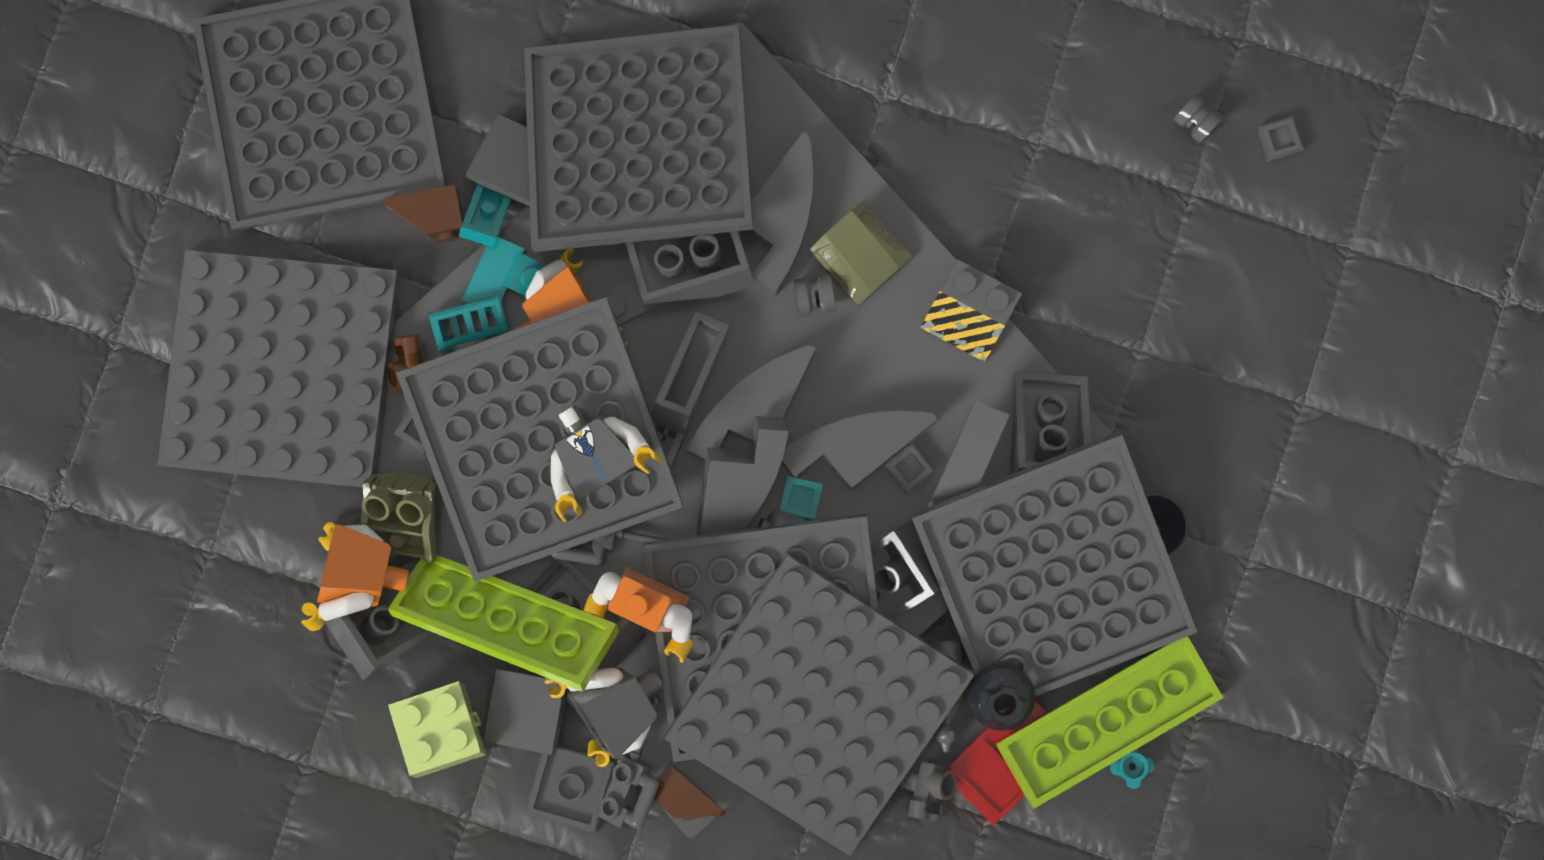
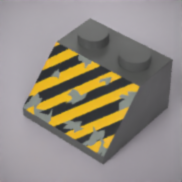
[920,259,1022,363]

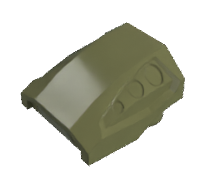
[810,200,913,306]
[361,470,437,562]

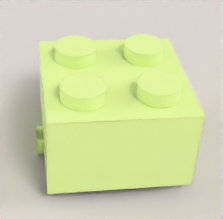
[388,681,487,778]

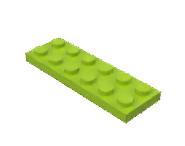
[388,554,619,692]
[995,636,1223,809]

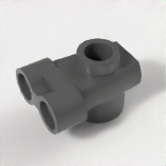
[908,762,956,823]

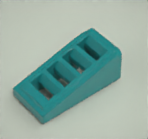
[428,295,509,351]

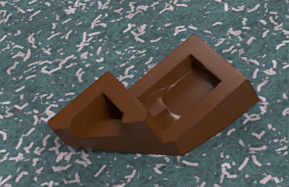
[654,764,726,820]

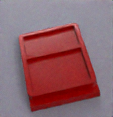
[945,701,1047,826]

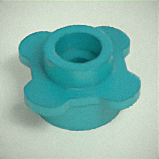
[1110,748,1154,789]

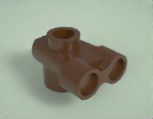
[388,334,428,391]

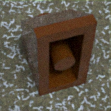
[383,184,464,243]

